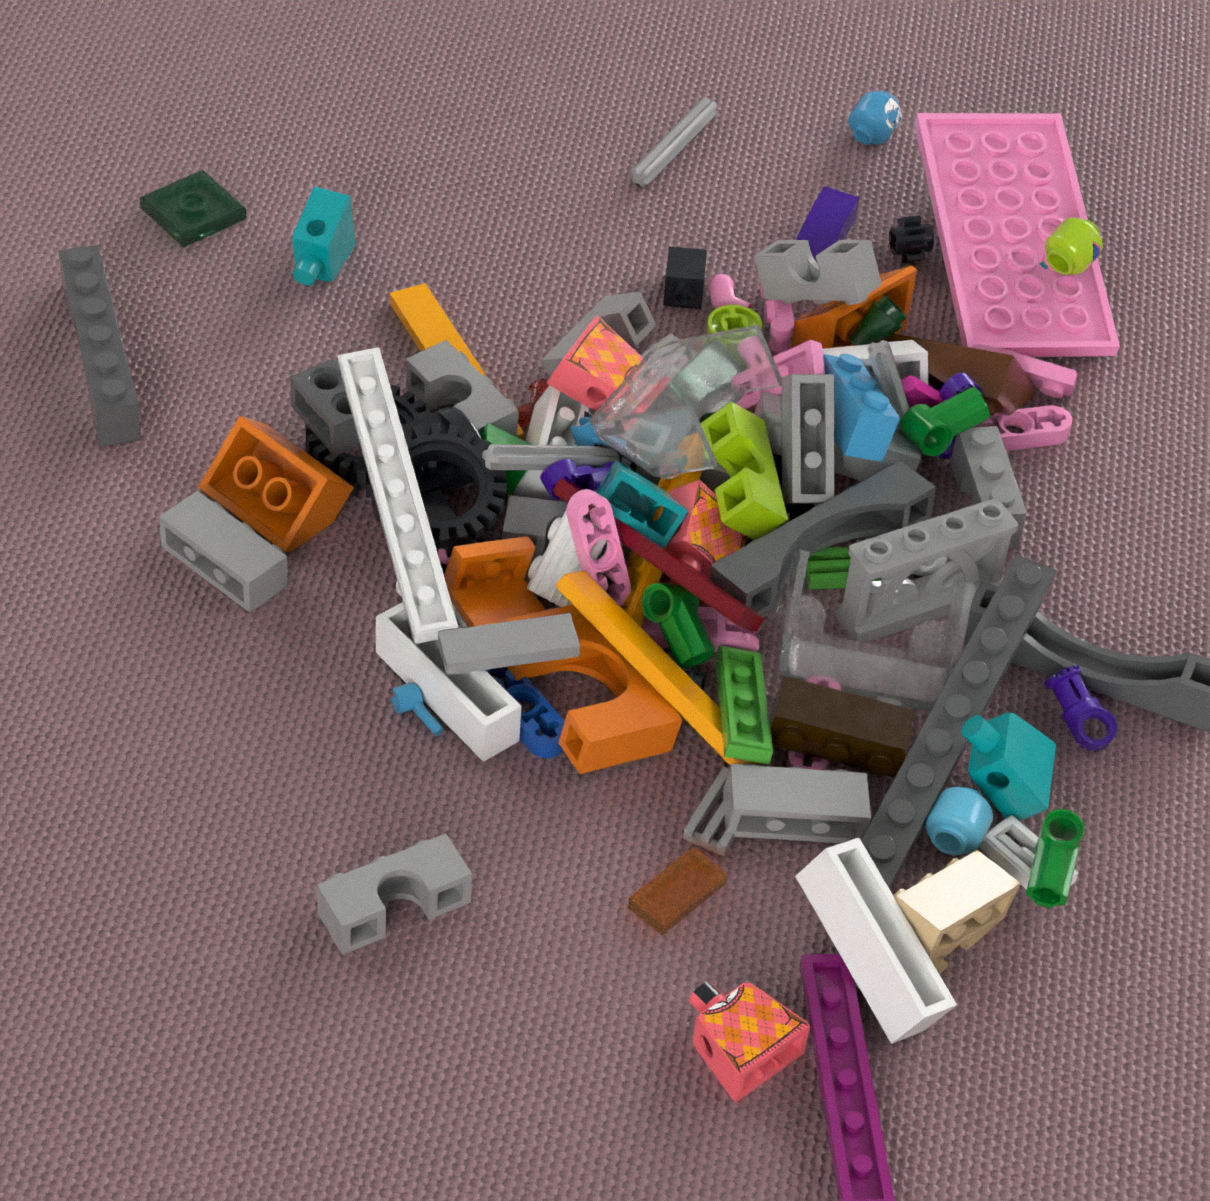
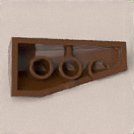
[884,334,1036,416]

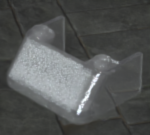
[590,325,781,479]
[778,549,975,711]

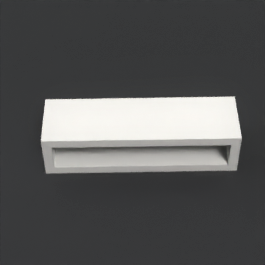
[376,602,521,762]
[795,838,957,1044]

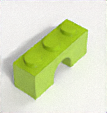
[700,401,788,540]

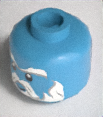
[848,91,902,145]

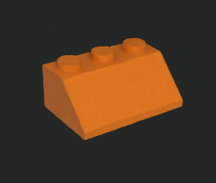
[791,265,917,349]
[198,416,354,553]

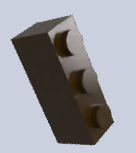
[770,675,915,778]

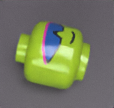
[1045,218,1103,275]

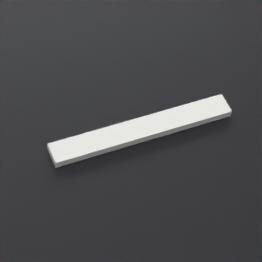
[337,347,458,644]

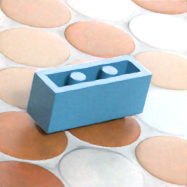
[823,354,900,462]

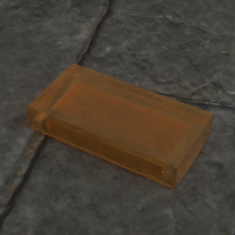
[628,846,728,936]

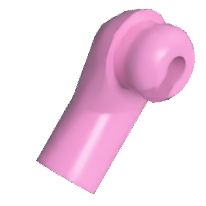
[708,273,752,309]

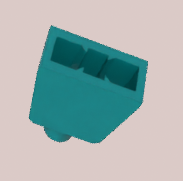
[292,186,356,286]
[596,461,688,547]
[961,712,1056,821]

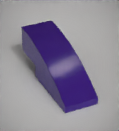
[796,186,859,262]

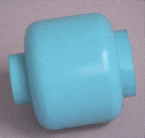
[925,786,993,856]

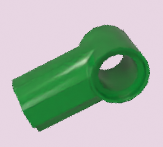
[901,387,990,456]
[641,583,715,670]
[1026,809,1084,909]

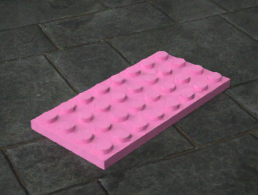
[914,113,1120,357]

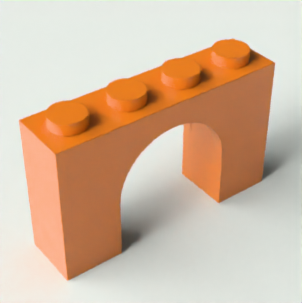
[504,604,682,774]

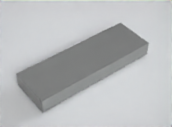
[438,613,580,675]

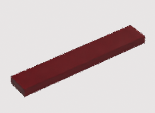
[553,478,765,632]

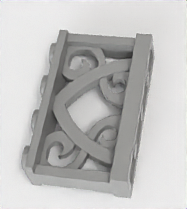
[835,498,1018,646]

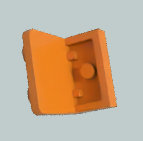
[444,536,545,627]

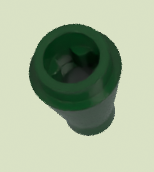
[848,295,907,346]

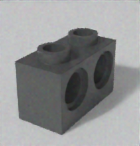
[290,359,360,456]

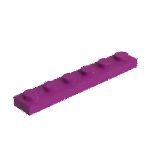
[799,953,895,1201]

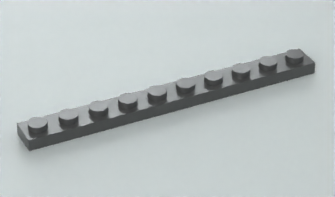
[861,554,1057,890]

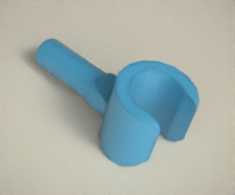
[570,417,627,450]
[391,683,444,736]

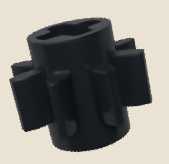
[889,215,934,263]

